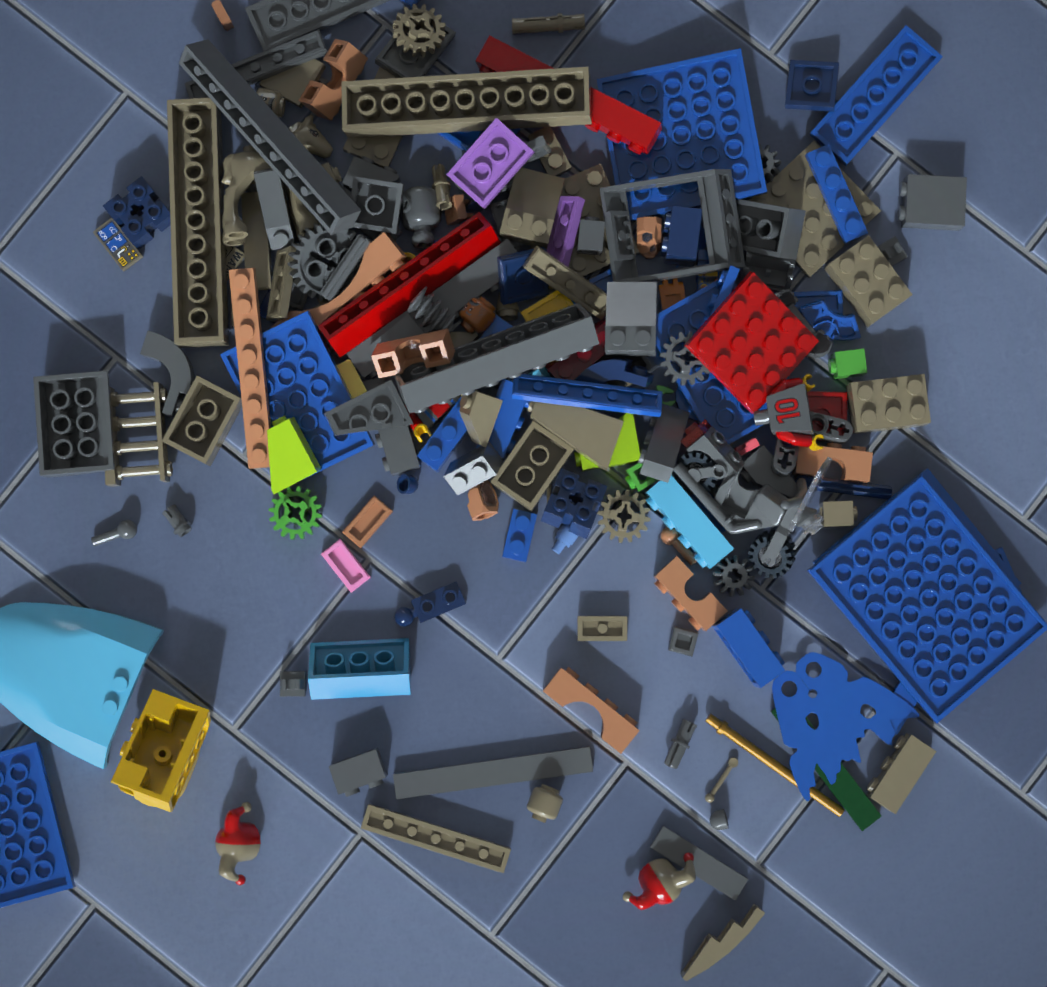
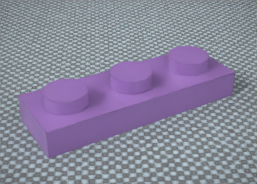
[547,196,585,266]

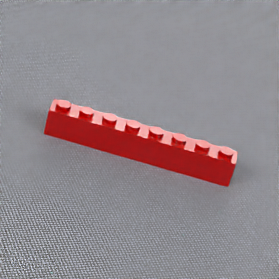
[475,35,662,155]
[318,212,501,357]

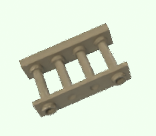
[105,382,173,487]

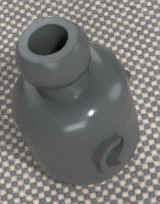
[401,186,442,249]

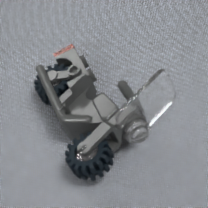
[673,419,833,579]

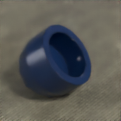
[397,474,419,494]

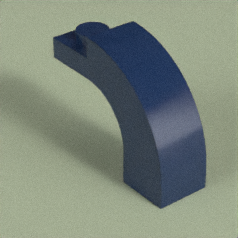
[576,356,654,410]

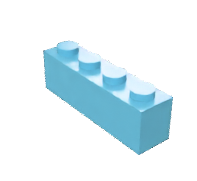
[646,475,734,569]

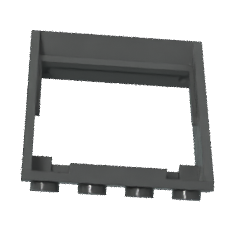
[600,169,745,282]

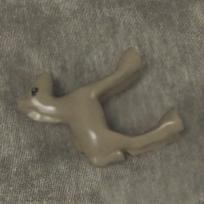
[221,114,333,246]

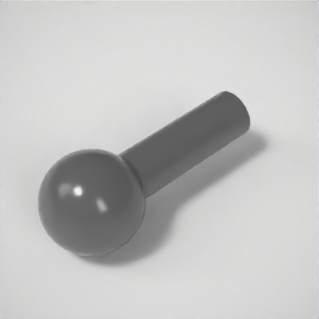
[91,520,137,546]

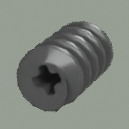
[407,286,462,333]

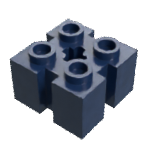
[103,176,171,250]
[541,468,608,539]

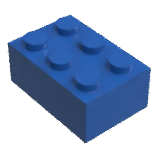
[712,608,785,688]

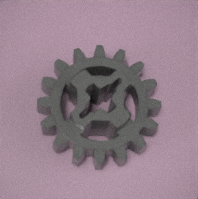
[659,331,710,386]

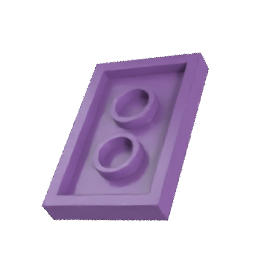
[446,118,535,209]

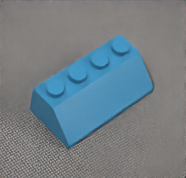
[308,638,411,700]

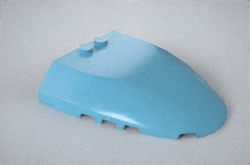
[0,602,164,769]

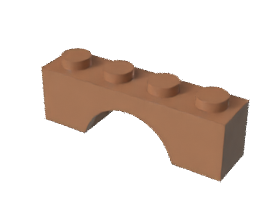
[543,667,640,754]

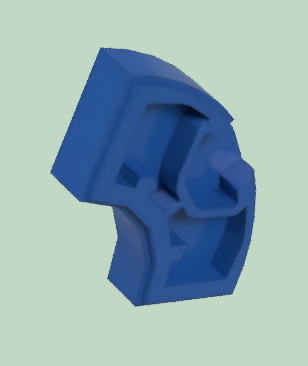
[799,299,861,340]

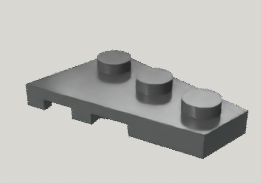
[324,380,414,436]

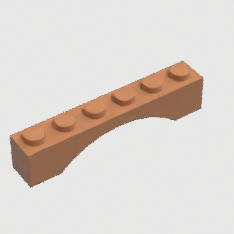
[271,232,407,334]

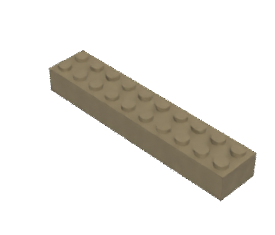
[341,67,592,138]
[167,98,229,348]

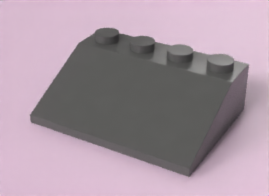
[33,371,115,478]

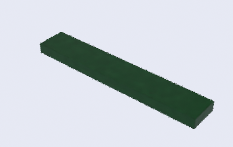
[770,696,882,831]

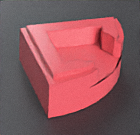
[734,438,760,456]

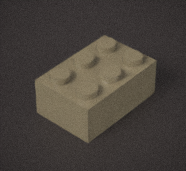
[825,235,913,328]
[846,374,931,434]
[162,376,242,467]
[491,421,574,512]

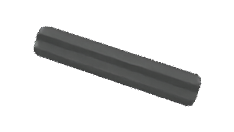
[320,234,371,301]

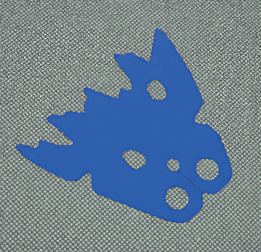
[772,652,919,801]

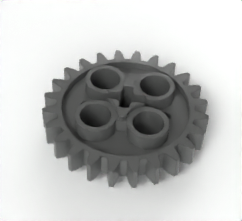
[288,223,363,301]

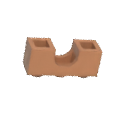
[298,39,368,120]
[371,329,455,378]
[792,441,873,483]
[654,556,728,631]

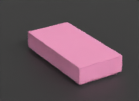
[321,539,371,593]

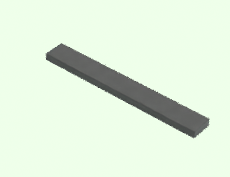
[393,746,593,799]

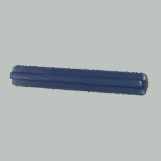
[794,474,892,499]

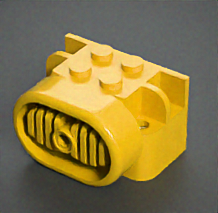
[111,689,211,812]

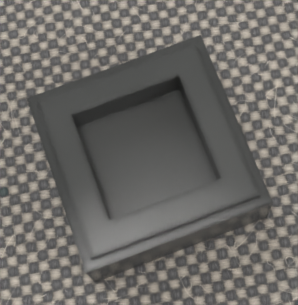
[668,626,699,657]

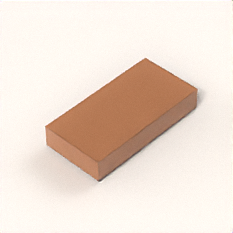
[342,495,393,548]

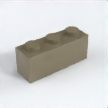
[866,733,937,814]

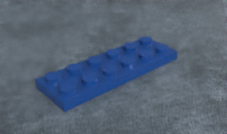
[809,25,943,166]

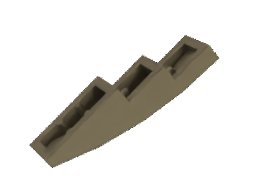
[241,192,272,290]
[680,904,765,981]

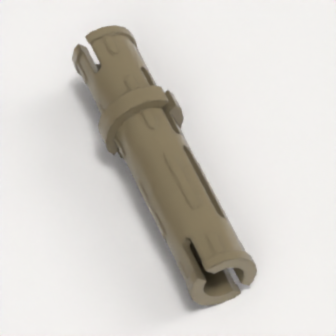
[512,13,585,34]

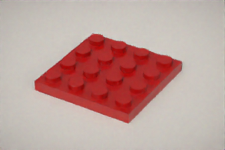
[685,272,819,414]

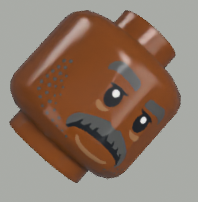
[459,297,496,334]

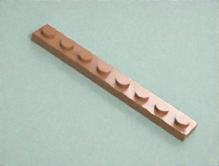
[229,268,271,469]

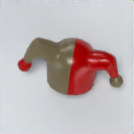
[215,802,261,885]
[622,852,696,910]

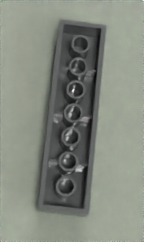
[394,303,599,413]

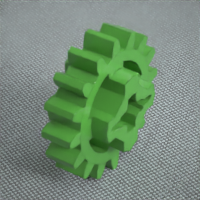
[268,486,323,540]

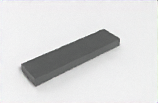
[650,826,749,901]

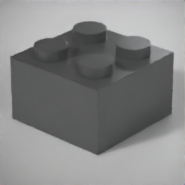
[351,176,405,234]

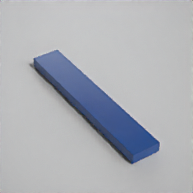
[511,374,663,417]

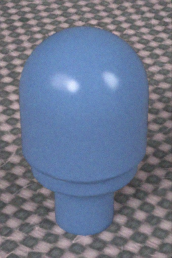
[551,524,578,554]

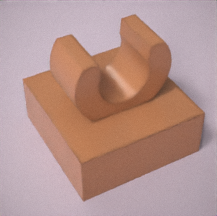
[445,195,473,225]

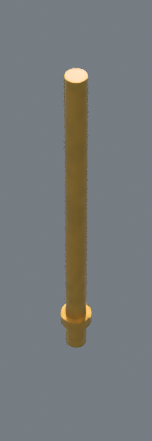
[705,714,845,817]

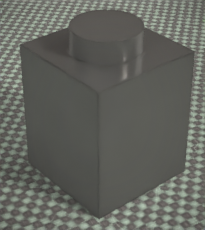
[577,216,605,256]

